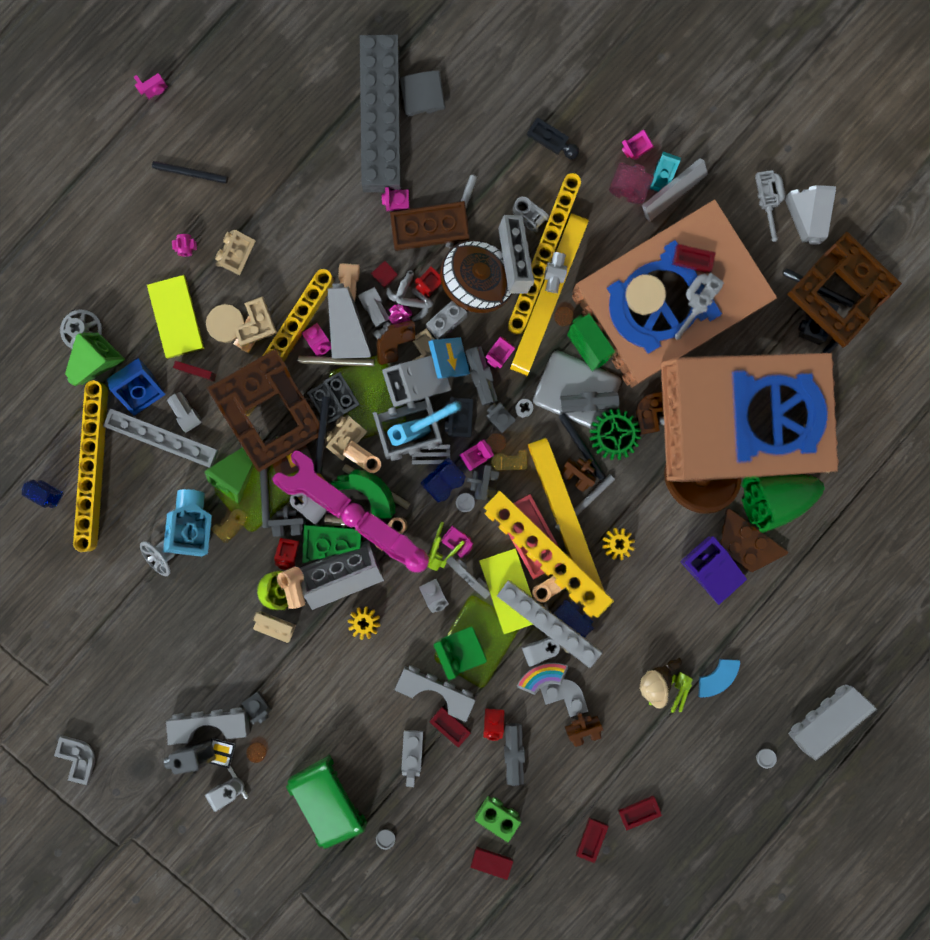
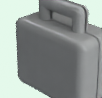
[533,350,621,429]

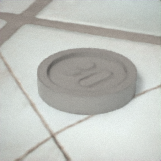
[456,493,475,512]
[756,748,777,769]
[376,829,396,850]

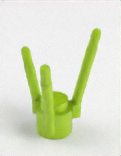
[428,522,465,571]
[649,672,693,713]

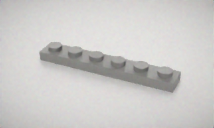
[103,409,219,468]
[497,580,602,668]

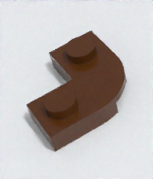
[377,320,415,365]
[636,392,664,435]

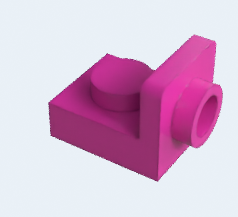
[382,187,409,211]

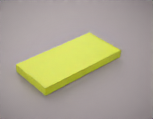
[147,275,204,359]
[479,548,533,634]

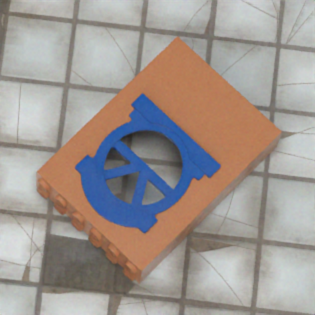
[572,199,777,388]
[661,353,839,481]

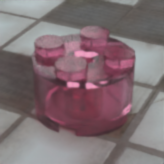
[609,163,654,204]

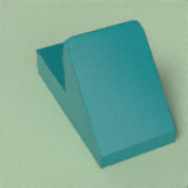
[649,151,681,192]

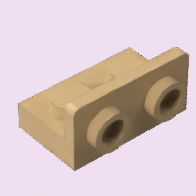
[215,230,256,275]
[325,414,367,461]
[253,611,296,643]

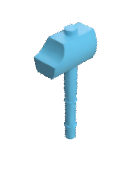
[387,402,461,446]

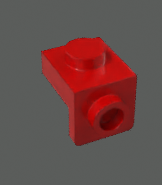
[415,267,442,297]
[483,709,504,741]

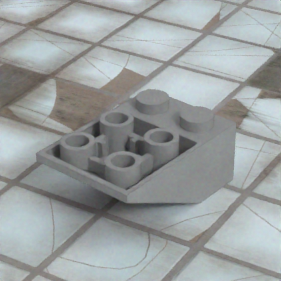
[382,356,451,407]

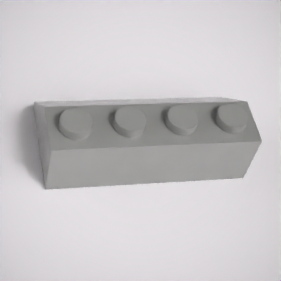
[300,540,384,610]
[788,684,876,760]

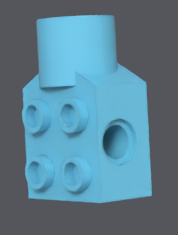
[163,489,212,557]

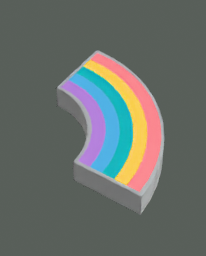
[517,663,568,695]

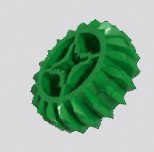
[589,409,641,460]

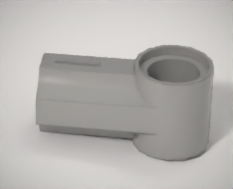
[358,287,390,328]
[167,392,202,433]

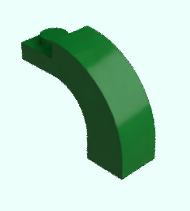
[331,470,396,519]

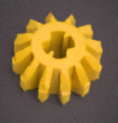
[602,528,635,560]
[348,606,381,640]

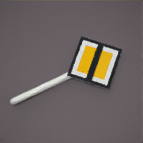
[210,738,248,799]

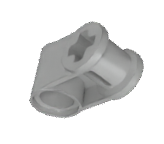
[513,196,549,233]
[290,493,327,525]
[522,637,560,666]
[205,778,244,812]

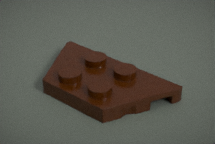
[720,508,789,572]

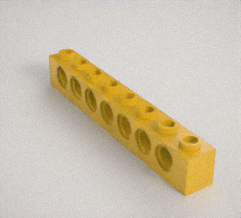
[484,491,613,618]

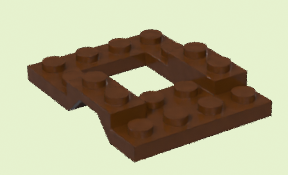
[787,231,902,348]
[207,349,319,473]

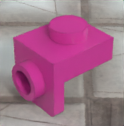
[134,73,167,99]
[622,130,654,160]
[302,323,331,356]
[486,336,516,368]
[460,440,494,471]
[441,525,473,558]

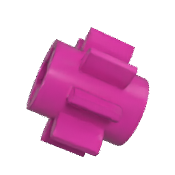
[172,234,197,256]
[389,304,412,324]

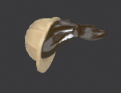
[639,658,682,709]

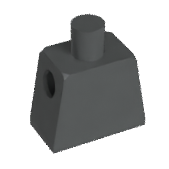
[164,740,216,774]

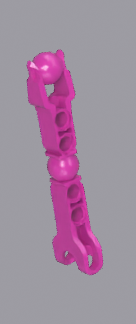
[272,451,429,572]

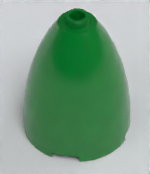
[741,473,825,532]

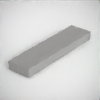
[642,158,708,221]

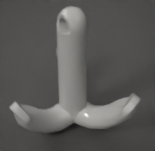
[387,271,418,302]
[396,288,434,321]

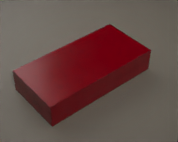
[672,244,716,274]
[173,361,216,382]
[429,706,471,748]
[618,796,662,831]
[576,817,609,863]
[470,847,513,880]

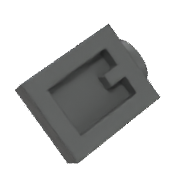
[486,402,516,433]
[241,691,272,724]

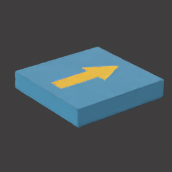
[429,337,470,379]

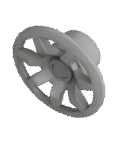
[60,310,102,348]
[140,541,175,576]

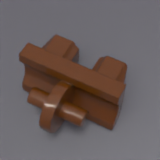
[561,458,597,492]
[565,712,603,747]

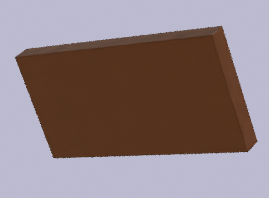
[390,201,470,251]

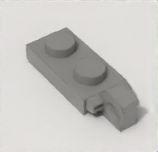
[401,730,423,787]

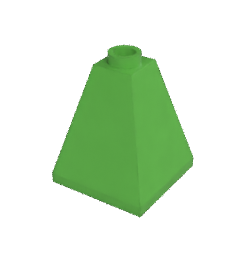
[65,333,125,386]
[205,447,254,504]

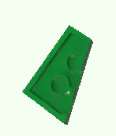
[302,524,362,563]

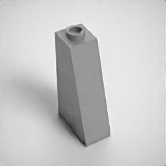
[328,283,372,359]

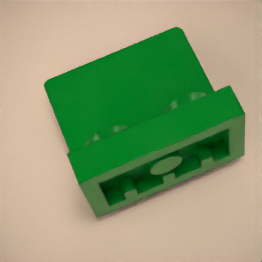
[433,626,487,681]

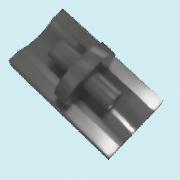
[466,465,499,500]
[268,505,306,537]

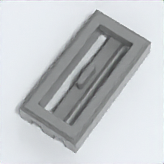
[412,445,450,465]

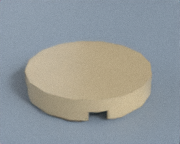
[625,275,666,315]
[206,304,245,343]

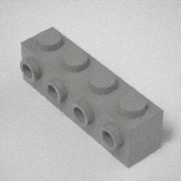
[498,215,534,294]

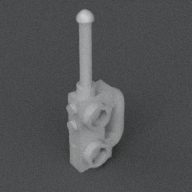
[755,170,785,242]
[675,273,724,340]

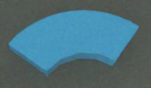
[698,659,740,697]

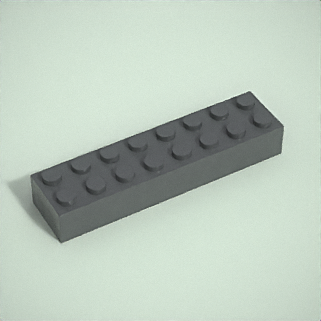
[360,35,401,192]

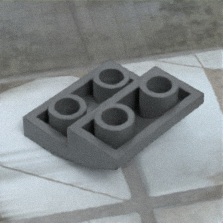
[400,71,446,117]
[307,372,359,425]

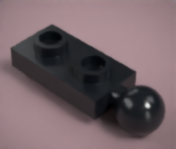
[527,117,579,159]

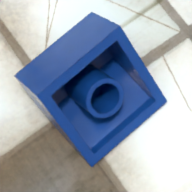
[107,358,166,416]

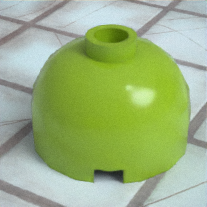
[257,571,288,610]

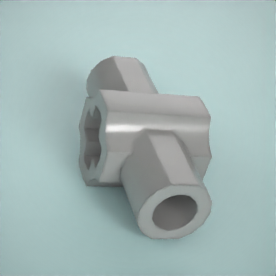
[544,252,567,293]

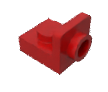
[274,538,299,570]

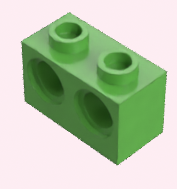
[475,796,521,842]

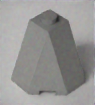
[785,185,836,245]

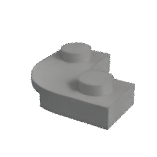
[446,556,491,599]
[540,678,588,717]
[54,736,95,785]

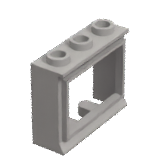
[373,397,442,461]

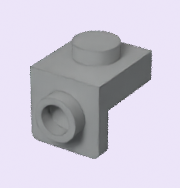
[419,579,449,613]

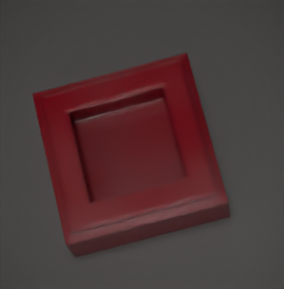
[371,261,398,288]

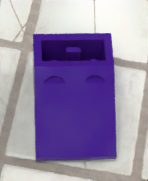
[680,536,747,605]

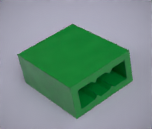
[567,314,616,372]

